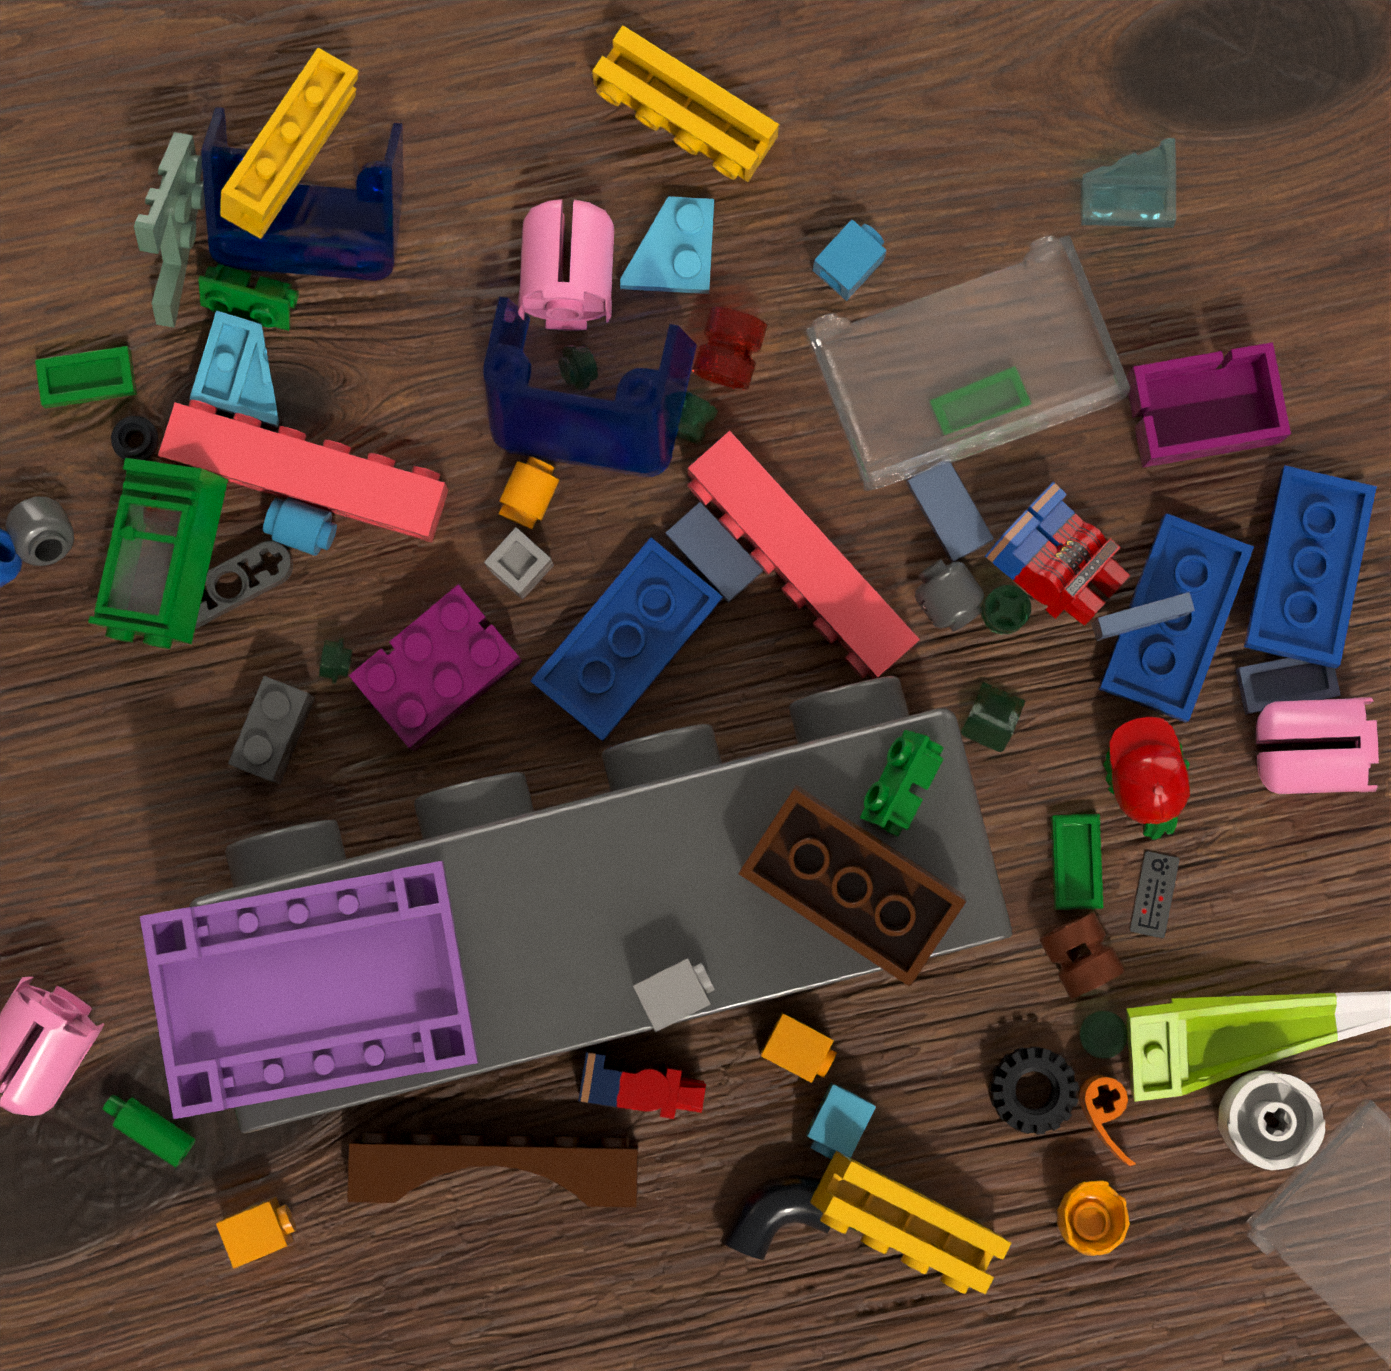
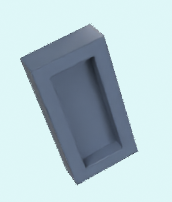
[906,458,994,563]
[666,502,763,603]
[1091,592,1195,641]
[1236,658,1341,715]

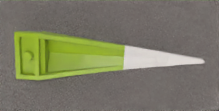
[1126,991,1391,1102]

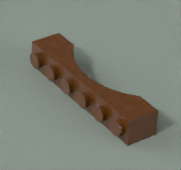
[347,1132,638,1207]

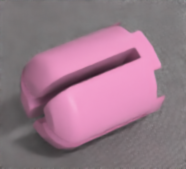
[518,199,614,331]
[1256,697,1379,794]
[0,977,104,1116]

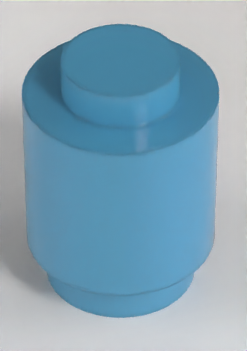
[263,497,337,556]

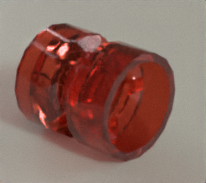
[692,307,768,390]

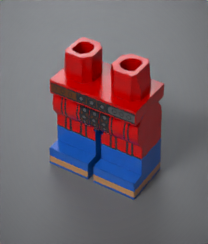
[985,481,1131,626]

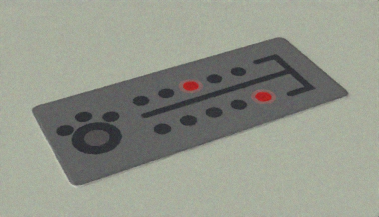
[1130,851,1180,938]

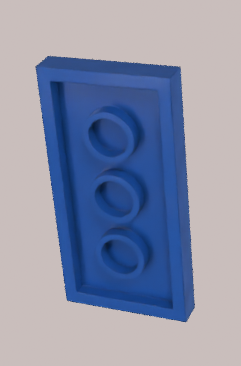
[1244,465,1377,669]
[1098,513,1254,723]
[530,538,723,742]

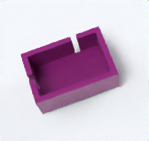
[1125,342,1291,468]
[348,585,522,752]

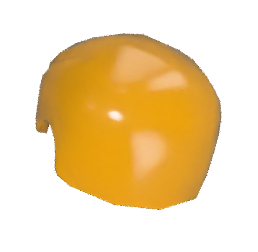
[1057,1180,1130,1256]

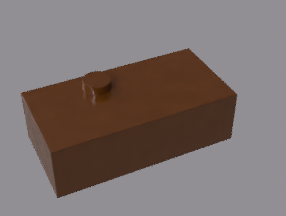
[738,785,967,987]

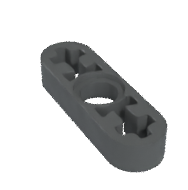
[195,541,294,629]

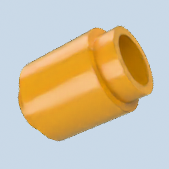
[499,456,560,530]

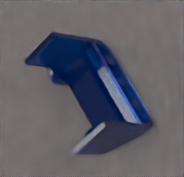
[201,107,404,281]
[483,296,697,477]

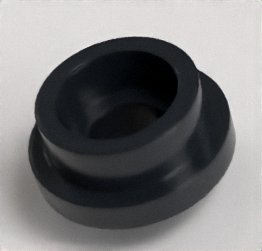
[111,416,159,461]

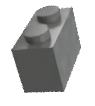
[228,676,315,784]

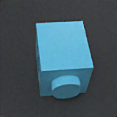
[806,1082,876,1159]

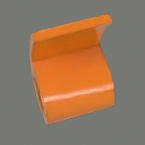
[1078,1075,1136,1166]

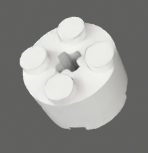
[1218,1070,1325,1170]

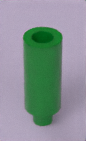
[102,1094,196,1168]

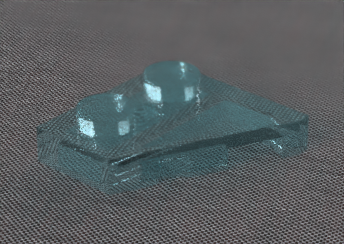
[1081,138,1176,228]

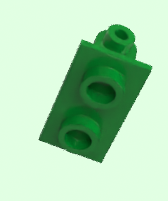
[198,264,299,331]
[860,729,944,837]

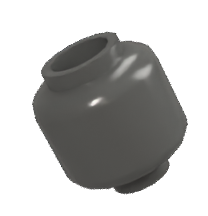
[6,496,75,566]
[915,559,984,632]

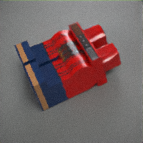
[578,1048,706,1119]

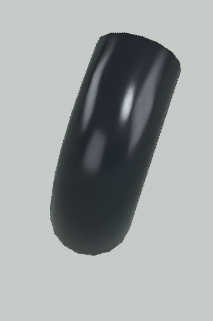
[720,1174,831,1260]

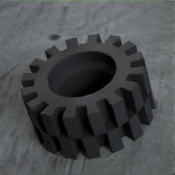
[989,1046,1079,1135]

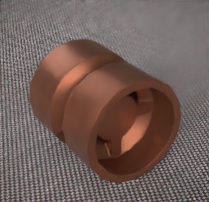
[1039,911,1125,999]

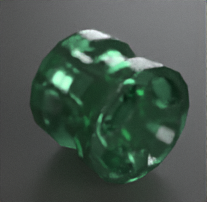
[660,389,718,445]
[981,585,1031,635]

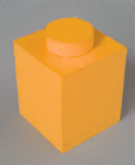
[760,1012,837,1083]
[216,1197,296,1269]

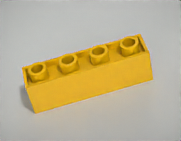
[592,25,779,182]
[220,48,359,239]
[810,1151,1012,1295]

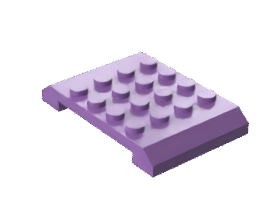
[140,861,479,1119]

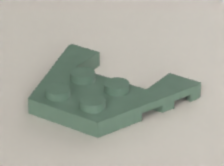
[134,132,207,328]

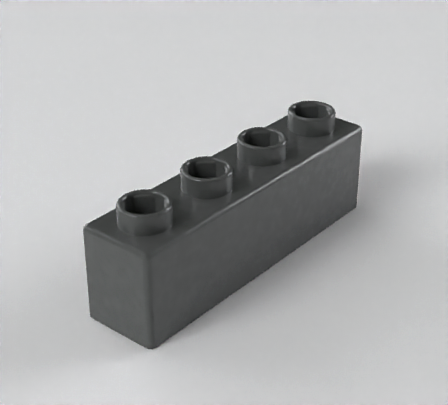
[189,676,1013,1134]

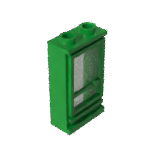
[88,458,228,649]

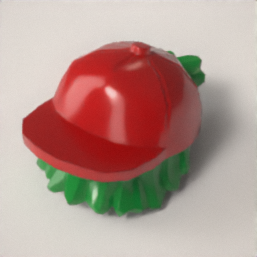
[1103,717,1190,840]

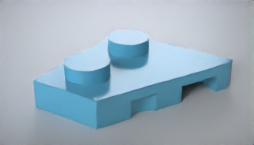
[620,196,714,294]
[189,311,279,428]

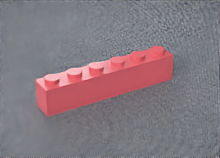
[158,400,448,543]
[687,431,920,679]

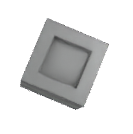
[484,527,554,600]
[633,958,715,1032]

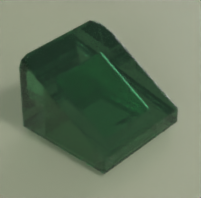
[961,682,1026,752]

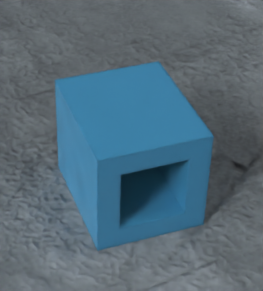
[812,220,887,301]

